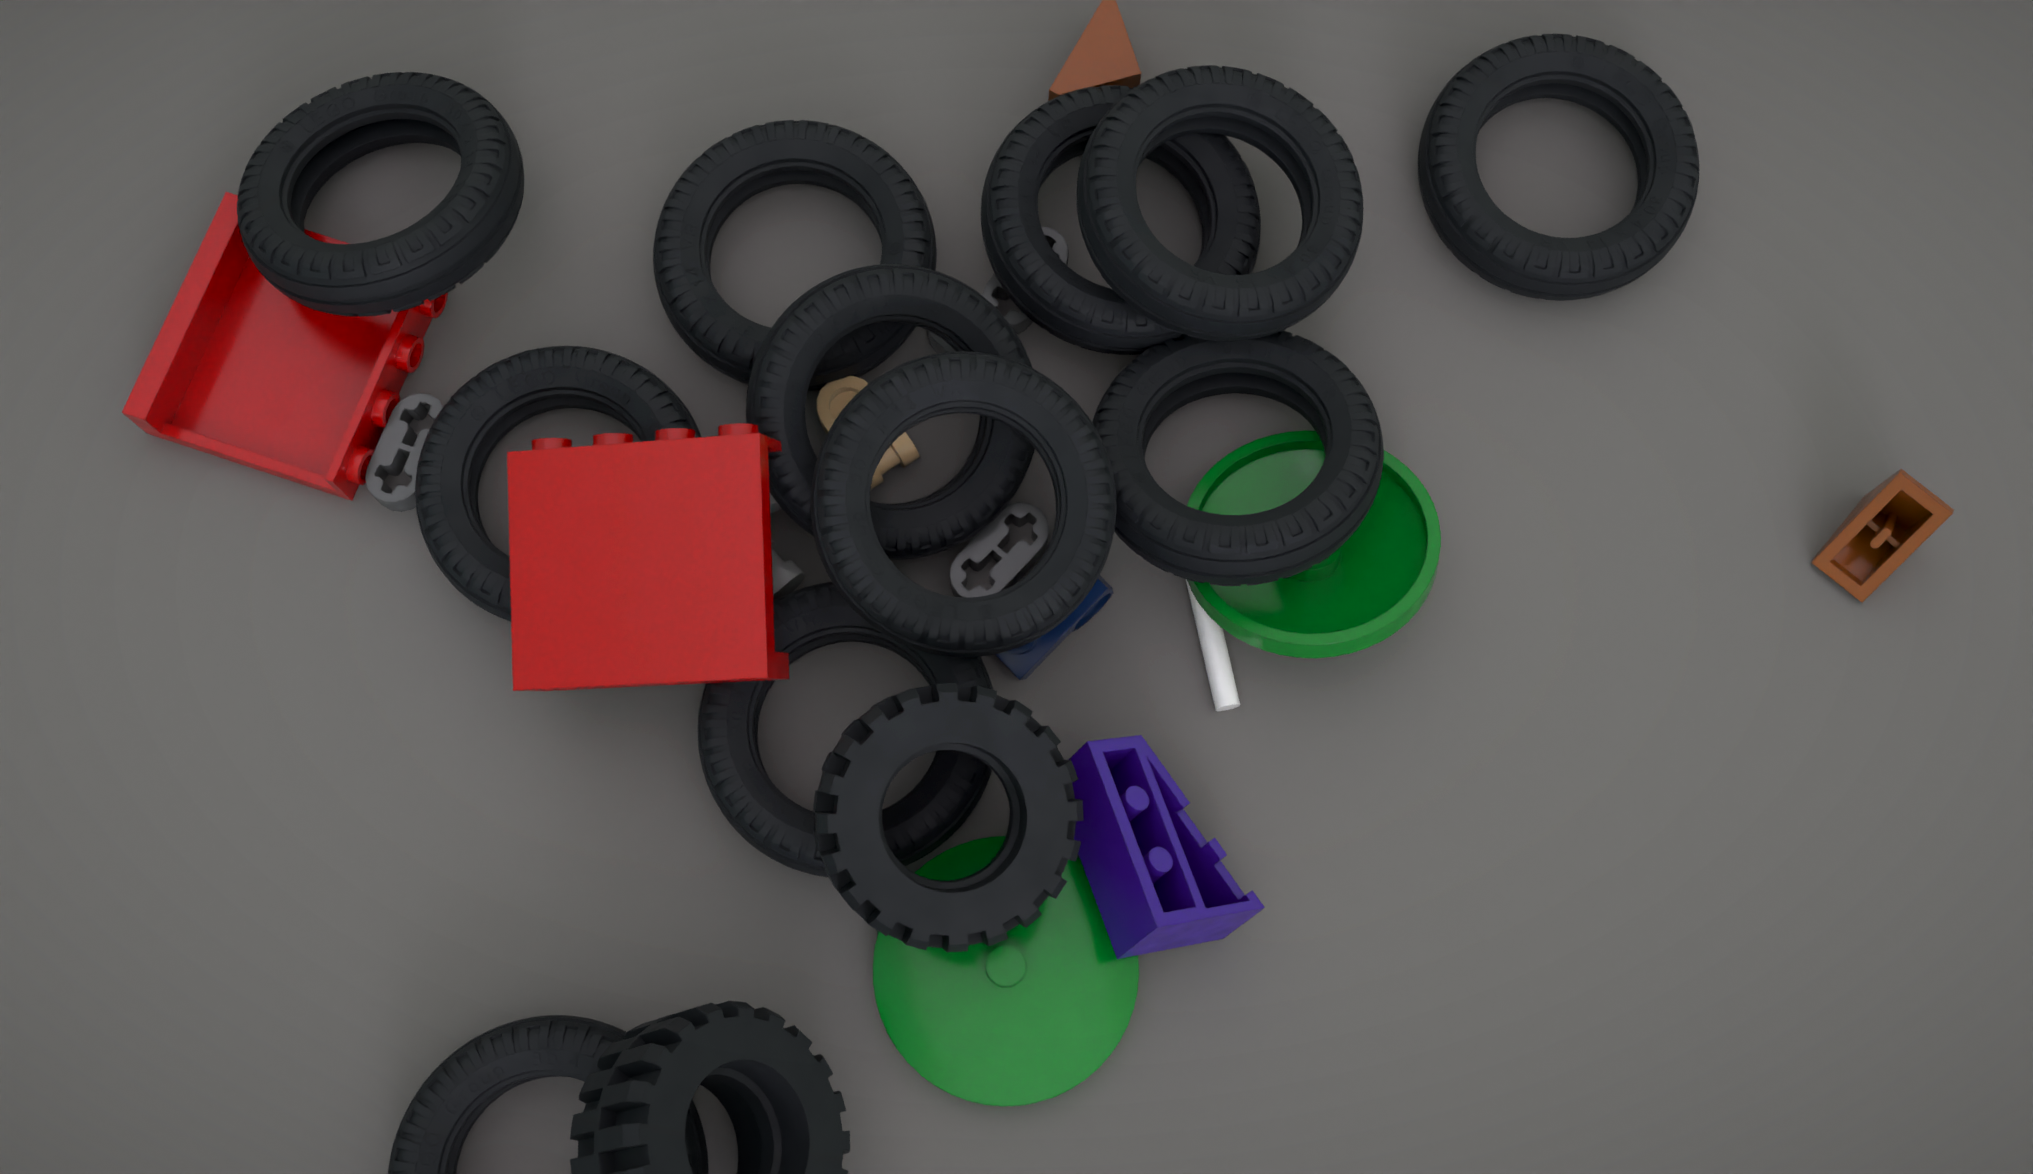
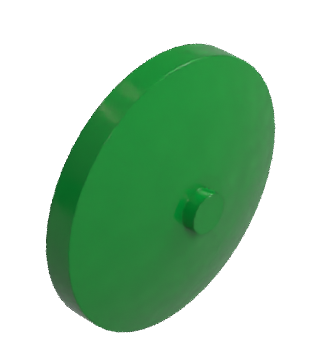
[1187,430,1441,658]
[873,836,1139,1107]

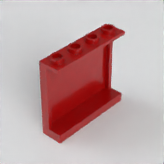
[122,192,448,501]
[507,423,789,691]

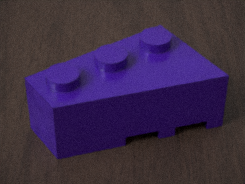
[1068,735,1265,959]

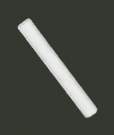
[1186,579,1240,711]

